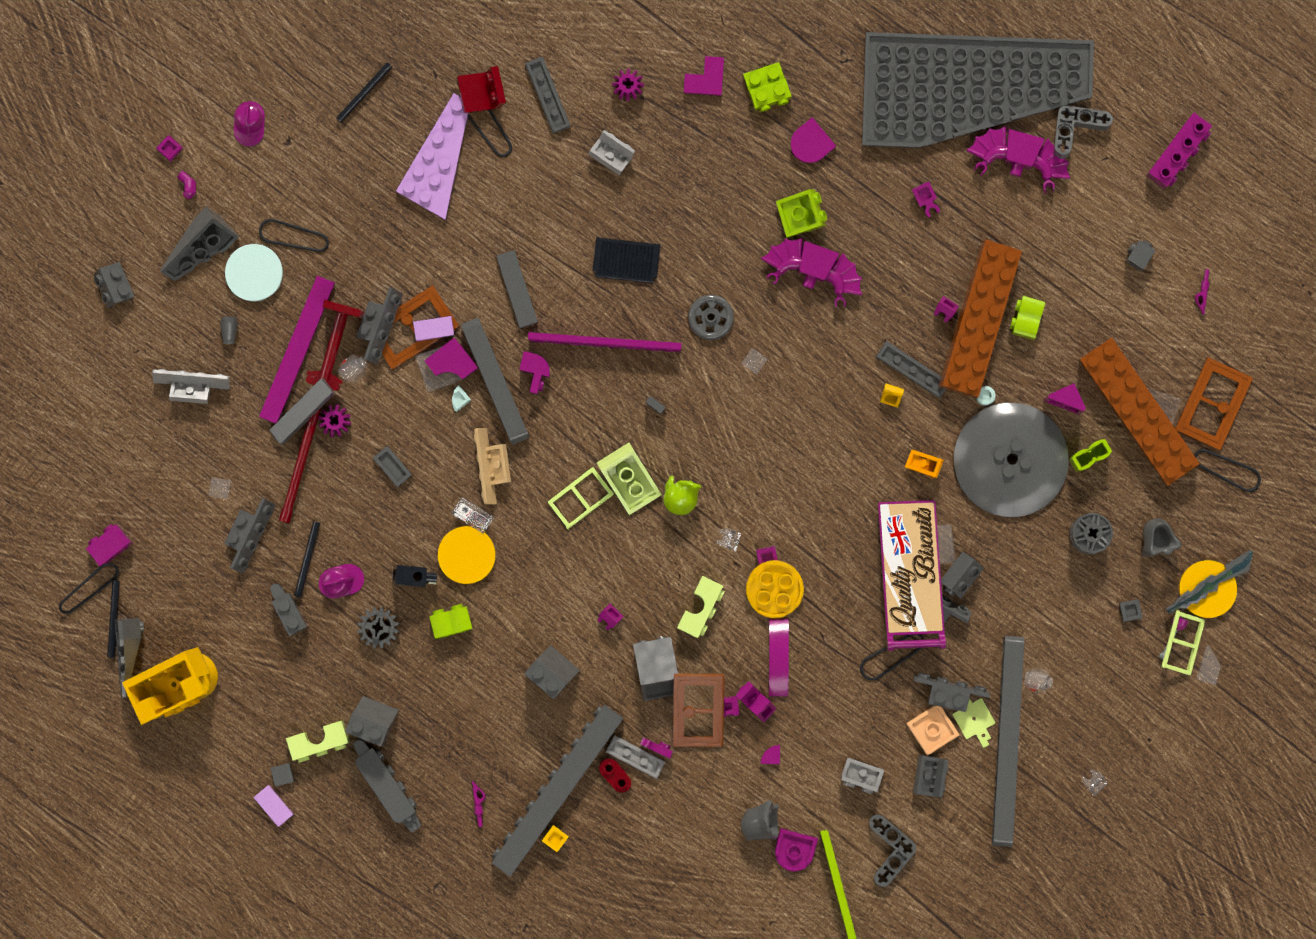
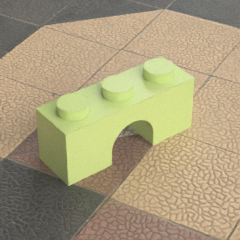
[677,576,725,638]
[286,721,350,763]

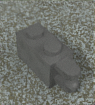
[270,583,309,636]

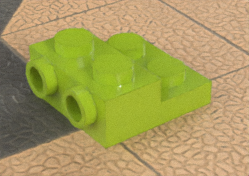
[743,62,792,112]
[776,189,827,238]

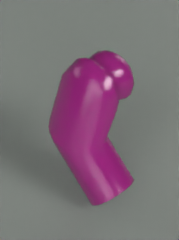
[177,171,196,199]

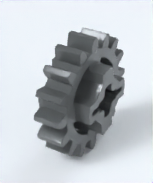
[357,607,399,649]

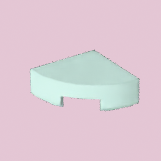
[452,385,471,412]

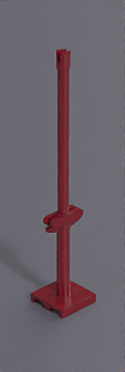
[279,300,365,523]

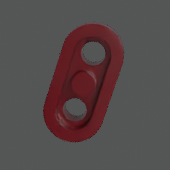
[599,759,631,793]

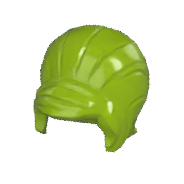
[663,476,701,515]

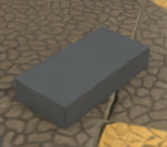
[373,446,412,487]

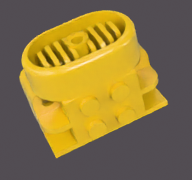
[122,647,218,725]

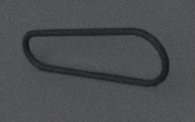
[468,110,512,157]
[259,219,329,252]
[1194,449,1261,492]
[59,563,119,614]
[860,634,924,680]

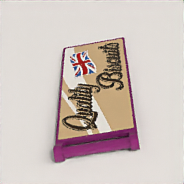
[878,500,946,651]

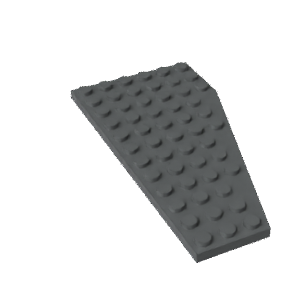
[862,32,1094,148]

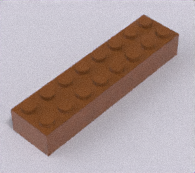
[938,239,1022,398]
[1079,337,1200,486]

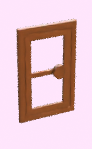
[382,285,460,370]
[1175,357,1253,451]
[673,674,724,747]

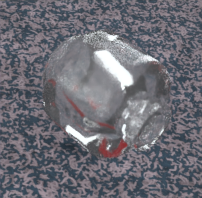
[338,354,368,383]
[1024,668,1053,694]

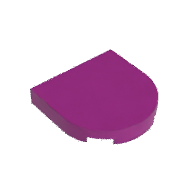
[790,117,836,163]
[775,828,818,872]

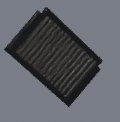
[592,237,661,284]

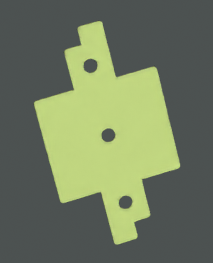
[953,698,995,748]

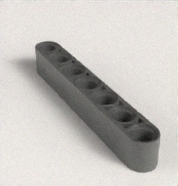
[461,317,530,445]

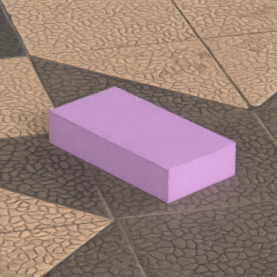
[413,316,454,341]
[254,785,294,827]

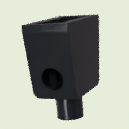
[392,565,437,588]

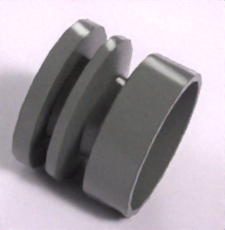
[1069,513,1113,555]

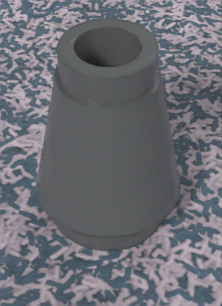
[219,317,239,344]

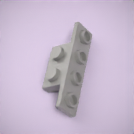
[152,369,230,404]

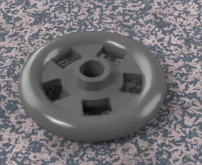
[688,295,734,340]

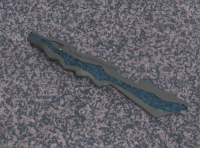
[1165,550,1253,615]

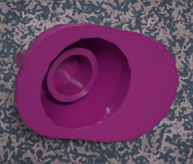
[234,101,265,147]
[318,564,364,598]

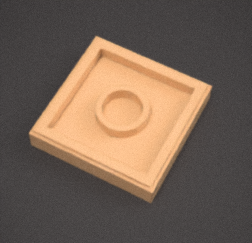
[906,705,959,756]

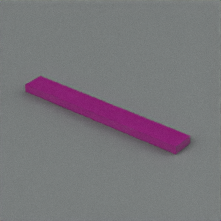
[259,276,335,424]
[528,332,682,352]

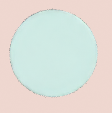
[976,386,995,406]

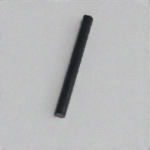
[336,62,392,123]
[294,521,320,597]
[107,580,120,658]

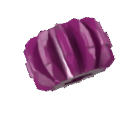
[612,69,644,102]
[319,405,351,437]

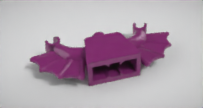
[967,127,1070,194]
[761,238,862,308]

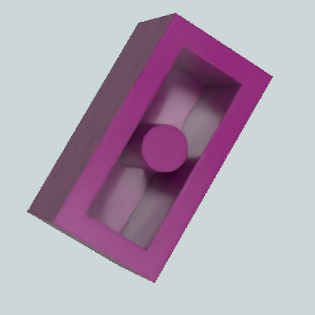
[86,524,133,566]

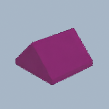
[1044,383,1086,415]

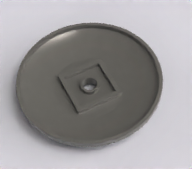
[953,403,1069,517]

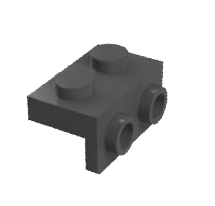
[94,262,135,309]
[913,755,948,798]

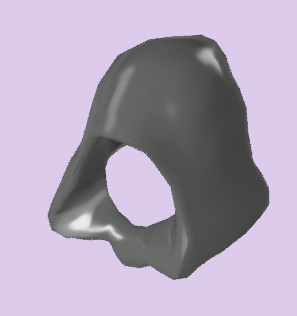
[1142,518,1182,556]
[740,800,779,841]

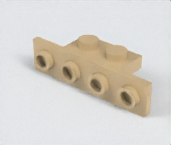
[474,428,511,505]

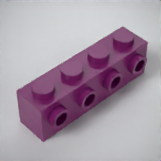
[1146,113,1212,189]

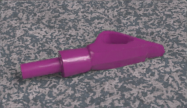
[1195,269,1210,315]
[471,781,486,827]

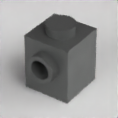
[1125,240,1156,272]

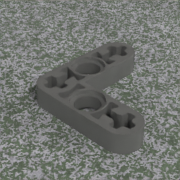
[1053,106,1113,159]
[869,814,916,887]

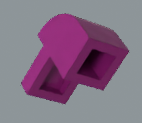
[519,351,550,395]
[736,681,777,723]

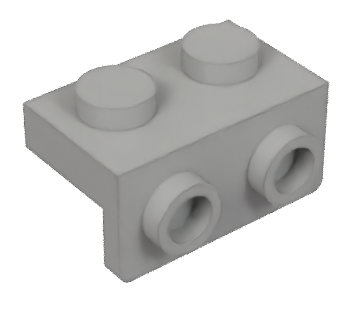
[588,130,635,176]
[840,757,884,794]

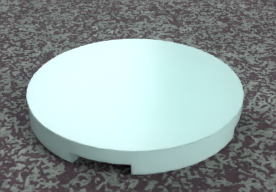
[225,244,283,302]

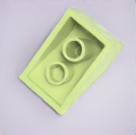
[597,443,662,515]

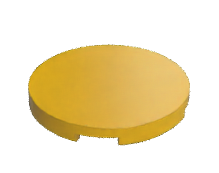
[438,526,496,584]
[746,560,804,618]
[1179,560,1237,618]

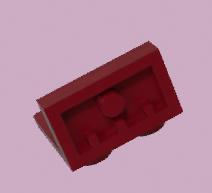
[457,66,506,113]

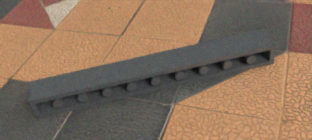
[491,705,623,876]

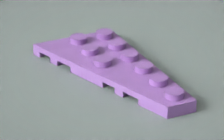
[396,94,469,220]

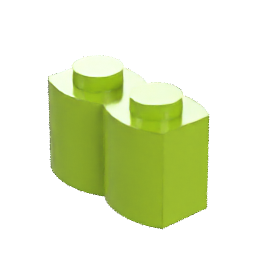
[1009,296,1045,340]
[1069,439,1112,472]
[429,604,473,639]

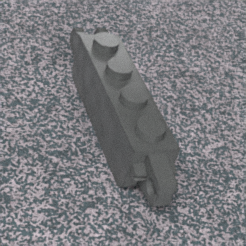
[354,739,422,832]

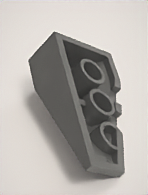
[160,207,239,281]
[114,617,144,697]

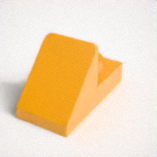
[905,450,944,479]

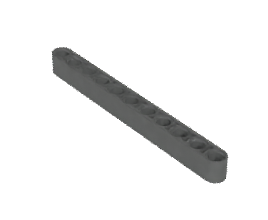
[992,635,1024,847]

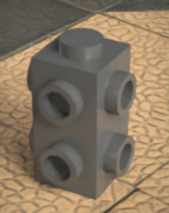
[941,552,984,598]

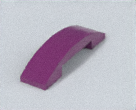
[769,619,789,696]

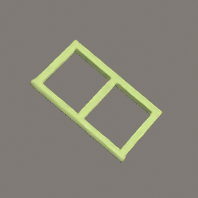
[548,467,614,529]
[1161,610,1205,675]

